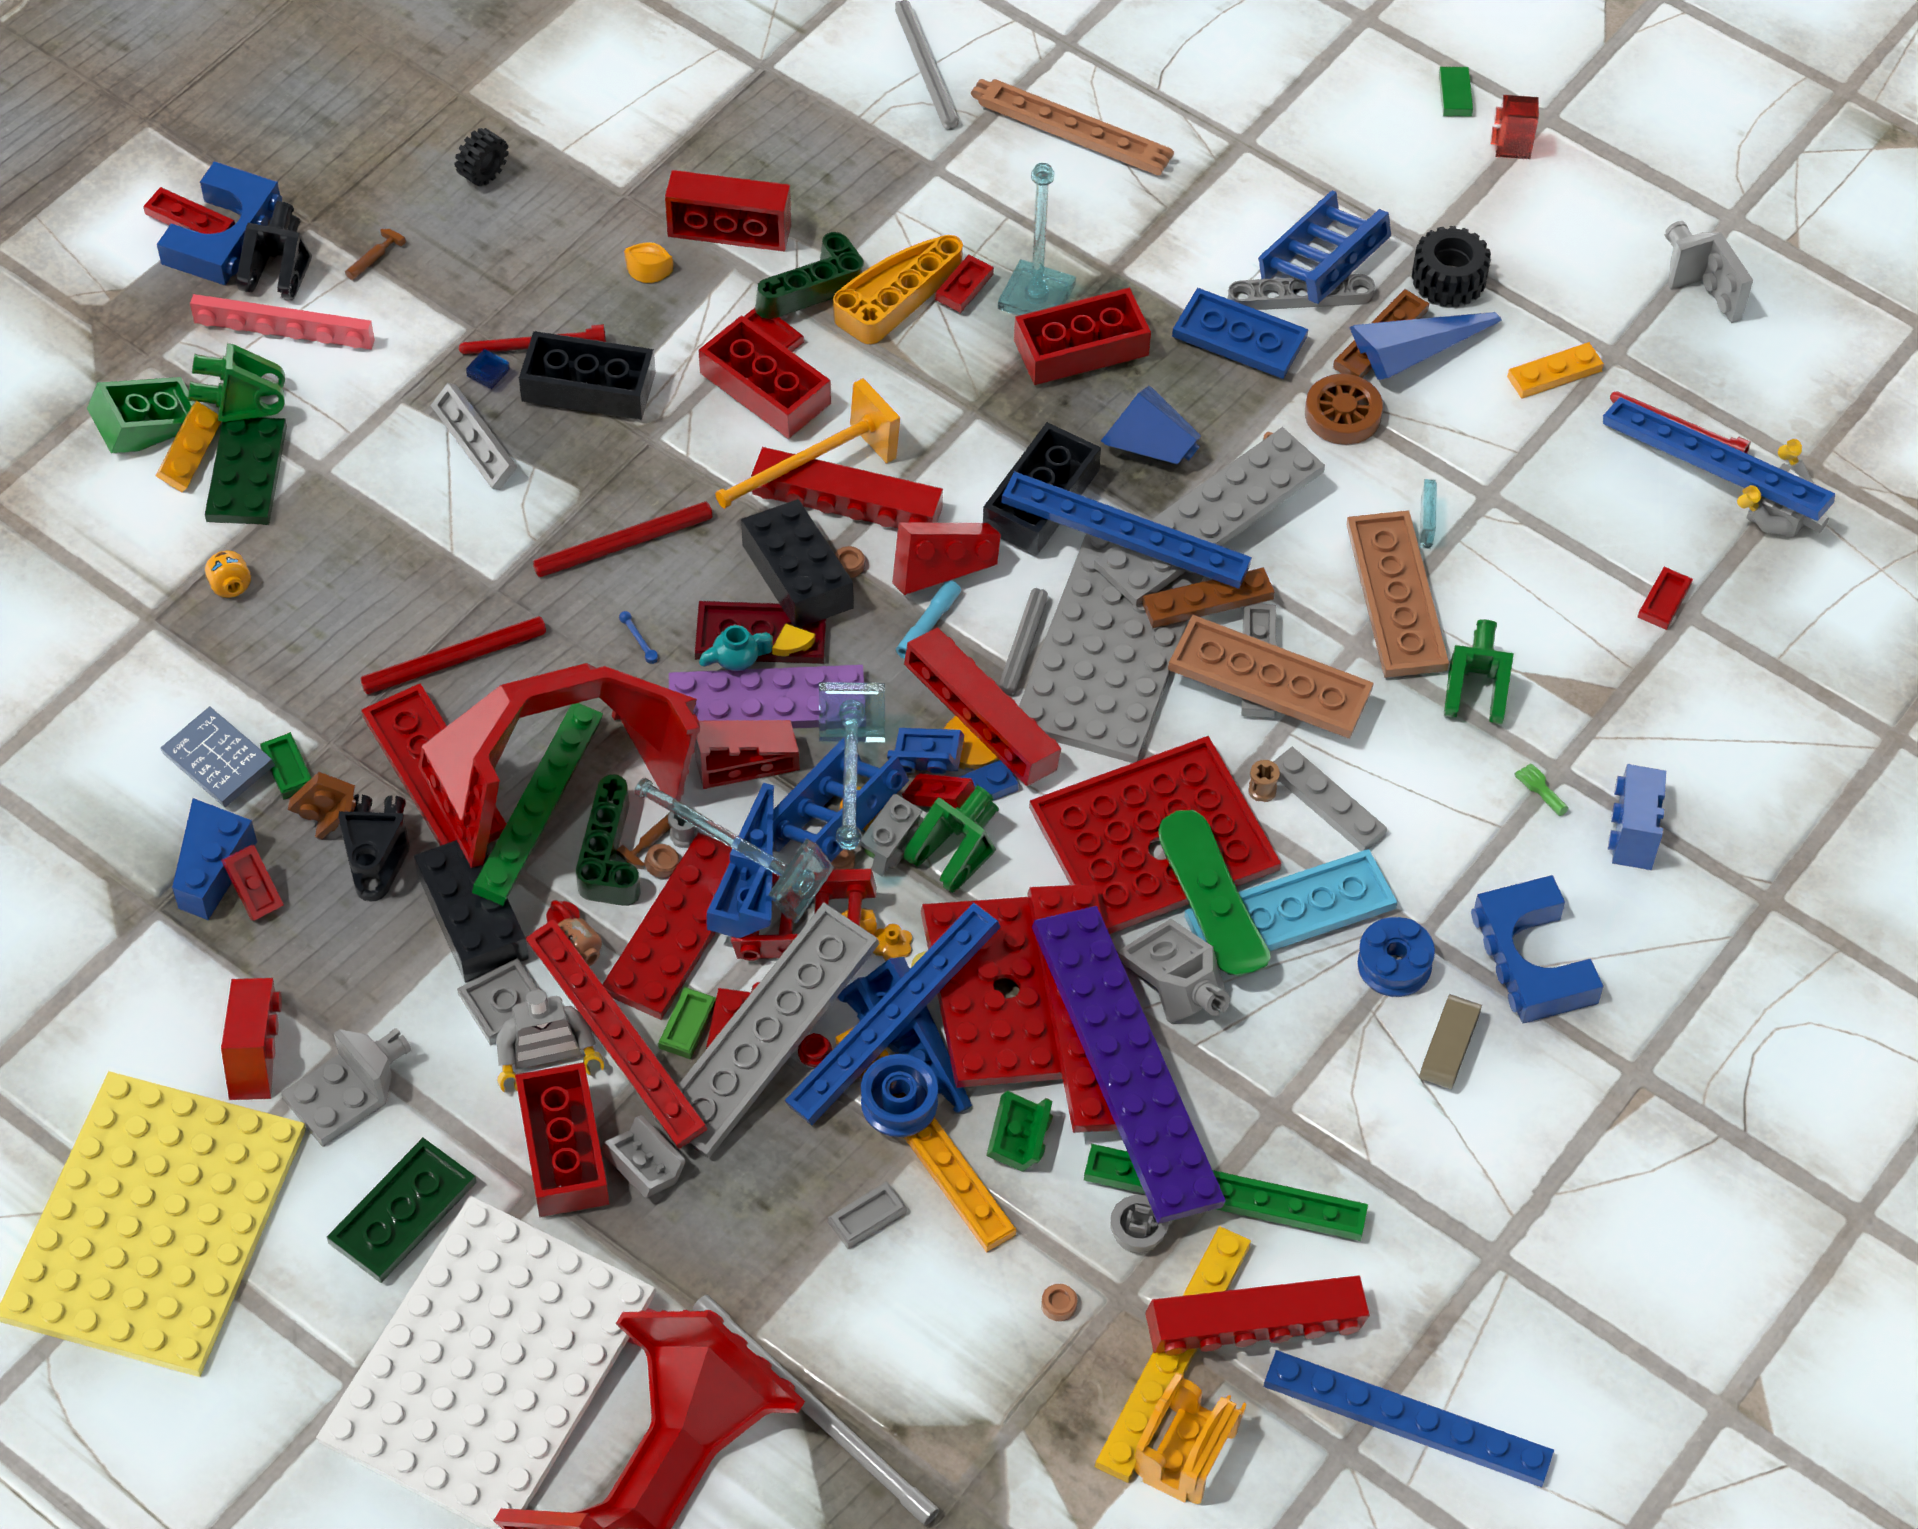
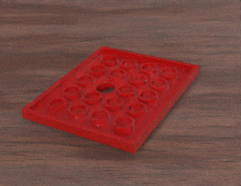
[1029,736,1281,934]
[920,897,1063,1088]

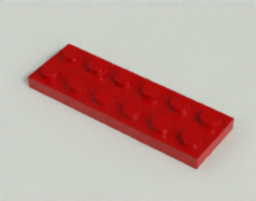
[361,683,507,846]
[602,832,733,1020]

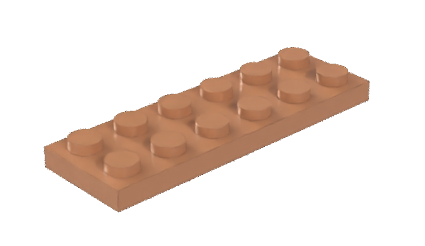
[1346,510,1449,678]
[1168,615,1374,739]

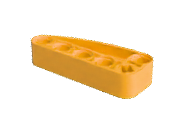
[833,235,963,345]

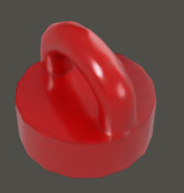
[546,900,580,924]

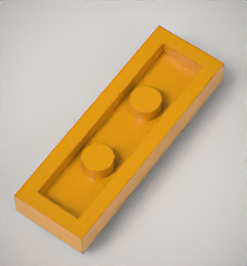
[1507,342,1604,399]
[155,401,221,493]

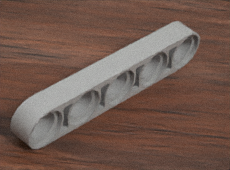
[1227,274,1375,310]

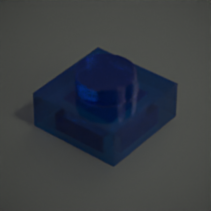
[466,349,510,390]

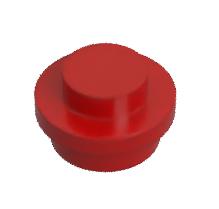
[798,1033,832,1067]

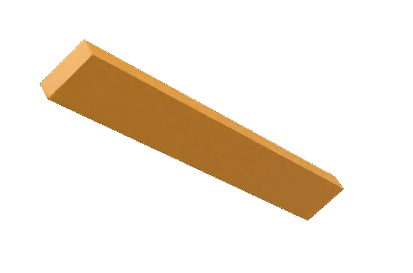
[835,1027,1016,1253]

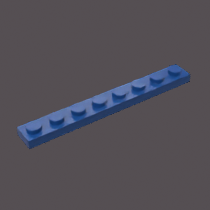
[1603,397,1835,521]
[1002,471,1252,589]
[785,903,1001,1126]
[1263,1350,1554,1487]

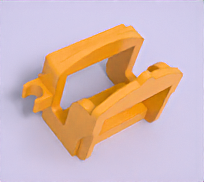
[1134,1373,1246,1504]

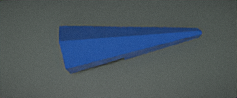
[1349,312,1502,380]
[707,783,774,938]
[837,957,972,1113]

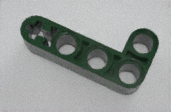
[755,232,864,319]
[576,774,641,906]

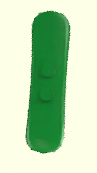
[1158,810,1271,976]

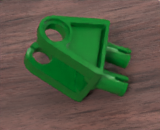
[188,343,285,422]
[1444,619,1514,724]
[903,785,1000,893]

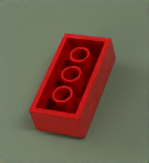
[665,170,791,252]
[1014,287,1151,385]
[698,315,831,439]
[515,1062,610,1217]

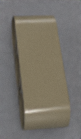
[1419,994,1482,1090]

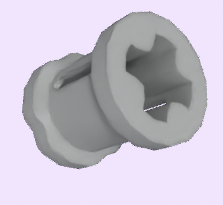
[668,805,699,848]

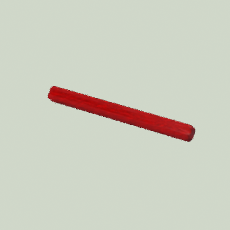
[533,501,713,577]
[360,616,546,694]

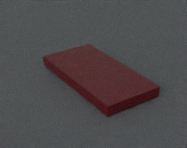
[695,601,827,664]

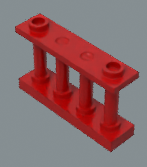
[731,869,877,961]

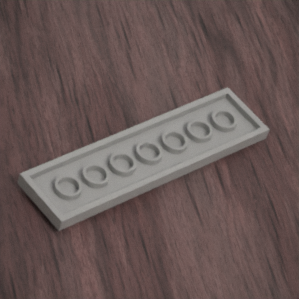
[1094,427,1325,607]
[653,903,880,1159]

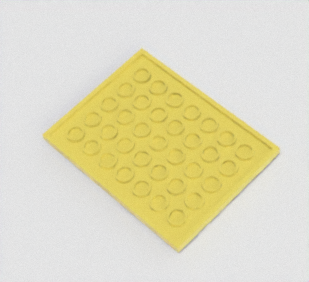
[0,1071,306,1377]

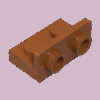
[288,772,356,840]

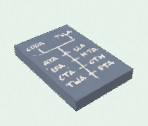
[160,706,275,808]

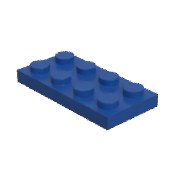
[1172,287,1308,379]

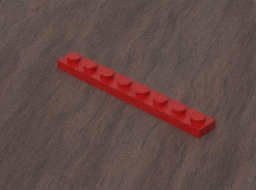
[525,918,707,1149]

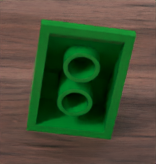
[87,377,195,454]

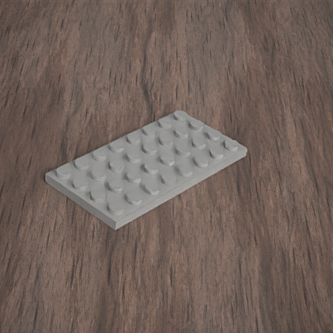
[1019,533,1205,763]

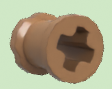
[1248,760,1280,802]

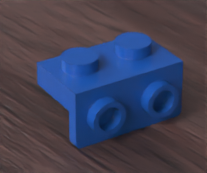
[887,728,965,774]

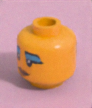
[205,550,251,598]

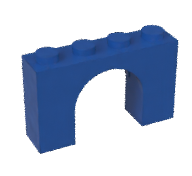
[156,161,282,286]
[1471,875,1604,1024]

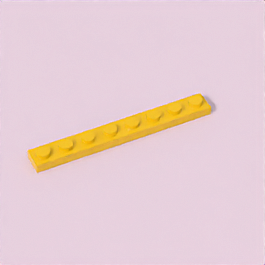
[1095,1226,1251,1483]

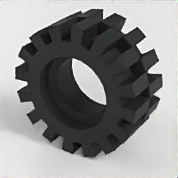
[454,128,509,186]

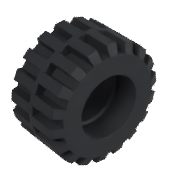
[1412,226,1491,307]

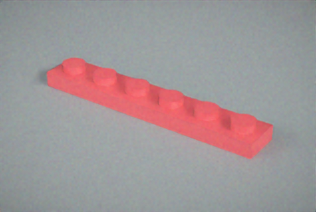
[190,294,375,350]

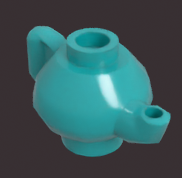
[699,625,773,671]

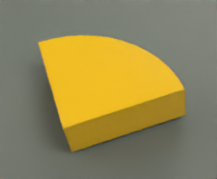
[772,624,815,656]

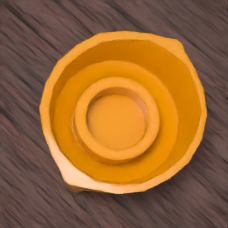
[624,242,673,283]

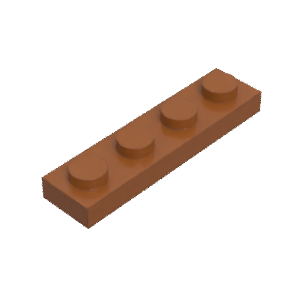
[1333,289,1430,378]
[1142,567,1275,628]

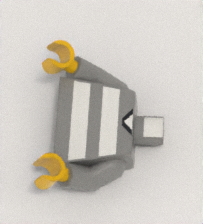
[1737,438,1829,538]
[496,990,604,1092]

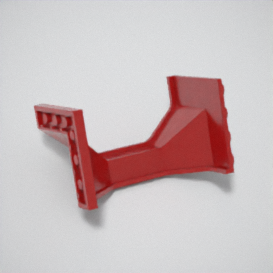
[418,663,700,868]
[493,1310,805,1529]

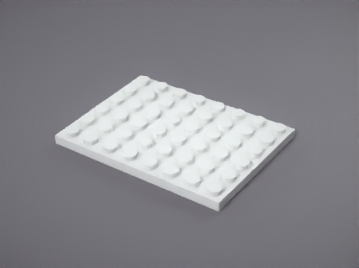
[316,1195,656,1529]

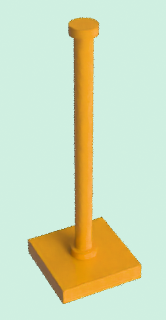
[715,378,900,509]

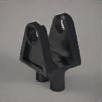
[237,201,312,300]
[338,794,410,902]

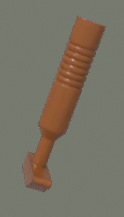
[345,229,406,280]
[616,807,675,869]

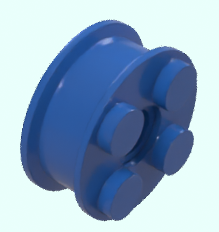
[1357,917,1435,997]
[861,1054,938,1137]

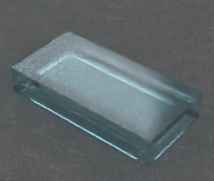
[1419,479,1437,549]

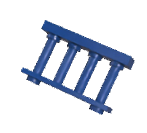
[1258,190,1392,304]
[773,738,909,869]

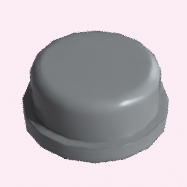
[1110,1195,1168,1253]

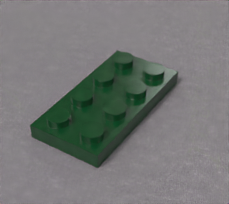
[204,417,287,525]
[326,1137,477,1283]

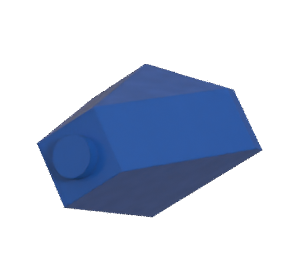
[1101,386,1201,464]

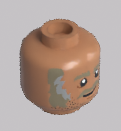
[558,918,602,966]

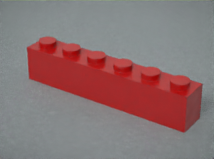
[751,447,943,528]
[904,627,1062,786]
[1145,1275,1370,1356]

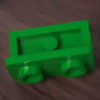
[986,1091,1053,1172]

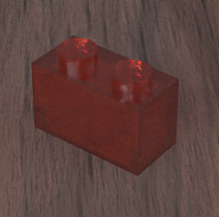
[1490,95,1539,159]

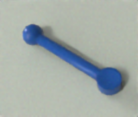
[619,611,658,664]

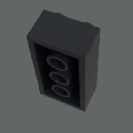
[519,331,656,420]
[983,422,1101,556]
[741,499,854,628]
[414,840,529,983]

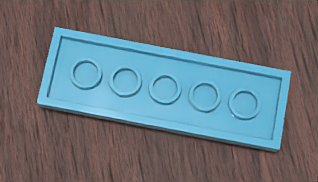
[1184,849,1397,969]

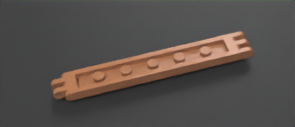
[971,79,1174,175]

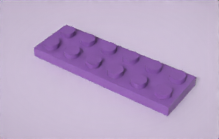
[669,665,866,728]

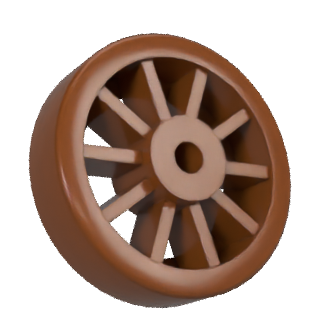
[1305,374,1383,444]

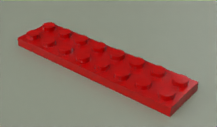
[1027,884,1118,1133]

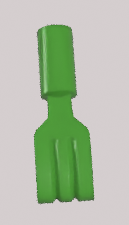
[1514,763,1568,816]

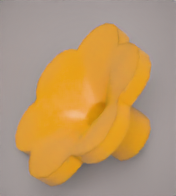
[873,924,912,961]

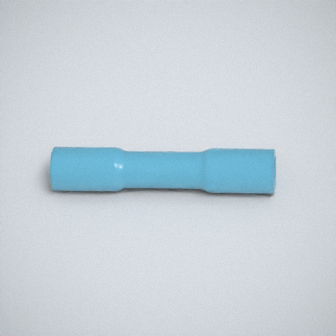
[896,580,961,659]

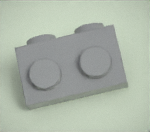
[860,794,922,876]
[601,1115,685,1198]

